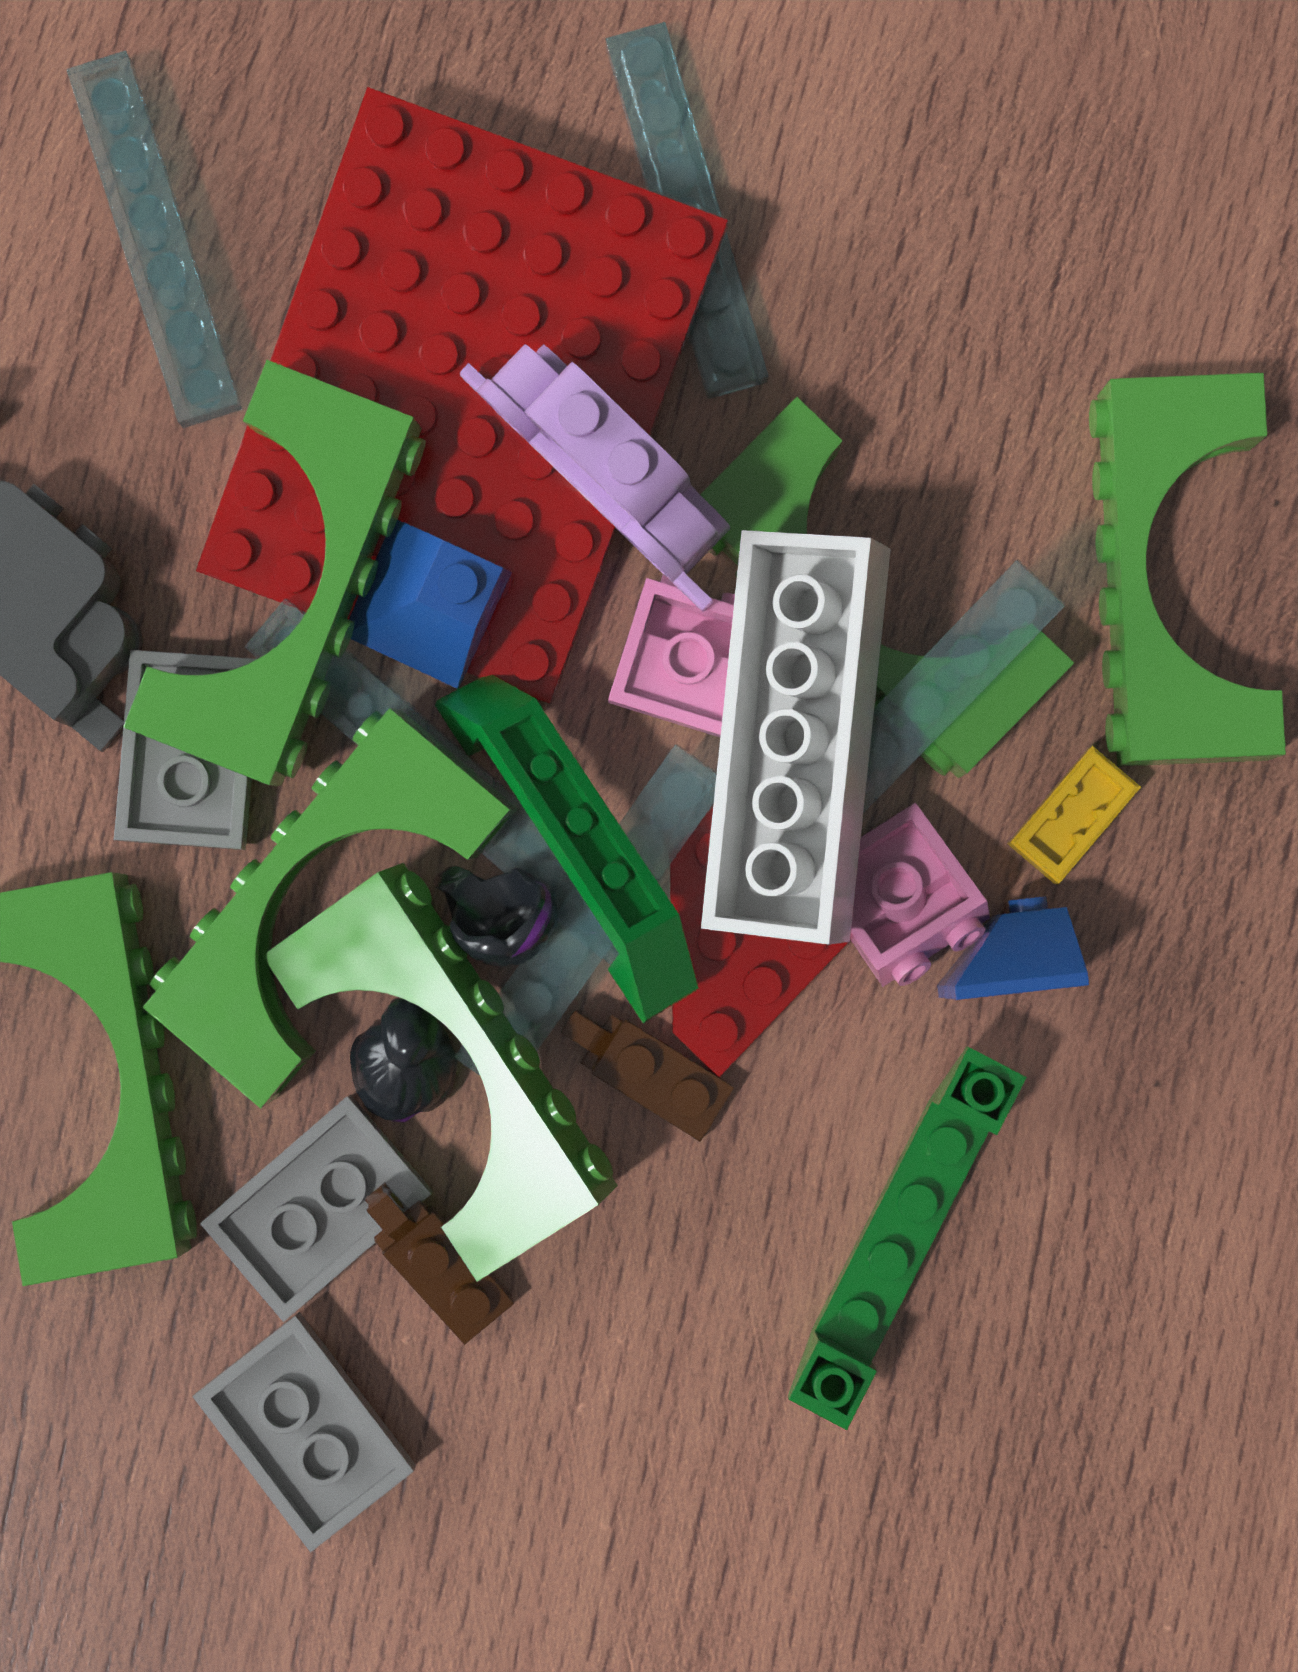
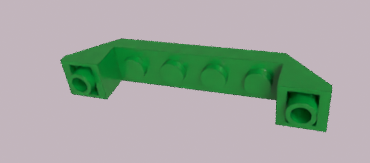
[435,675,698,1023]
[788,1046,1027,1430]

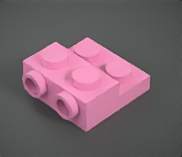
[608,574,735,737]
[850,802,990,987]

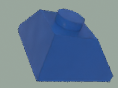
[348,520,512,689]
[937,896,1089,1000]

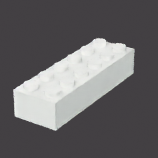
[701,530,891,944]

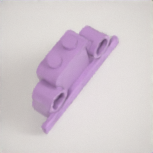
[460,344,730,612]

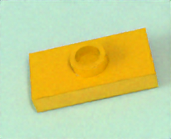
[1007,746,1141,885]

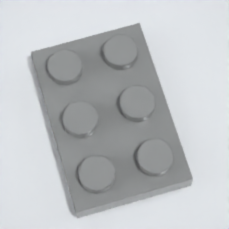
[114,650,257,850]
[200,1095,433,1322]
[192,1312,417,1553]

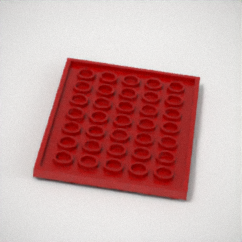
[196,87,728,704]

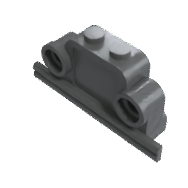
[0,481,143,752]

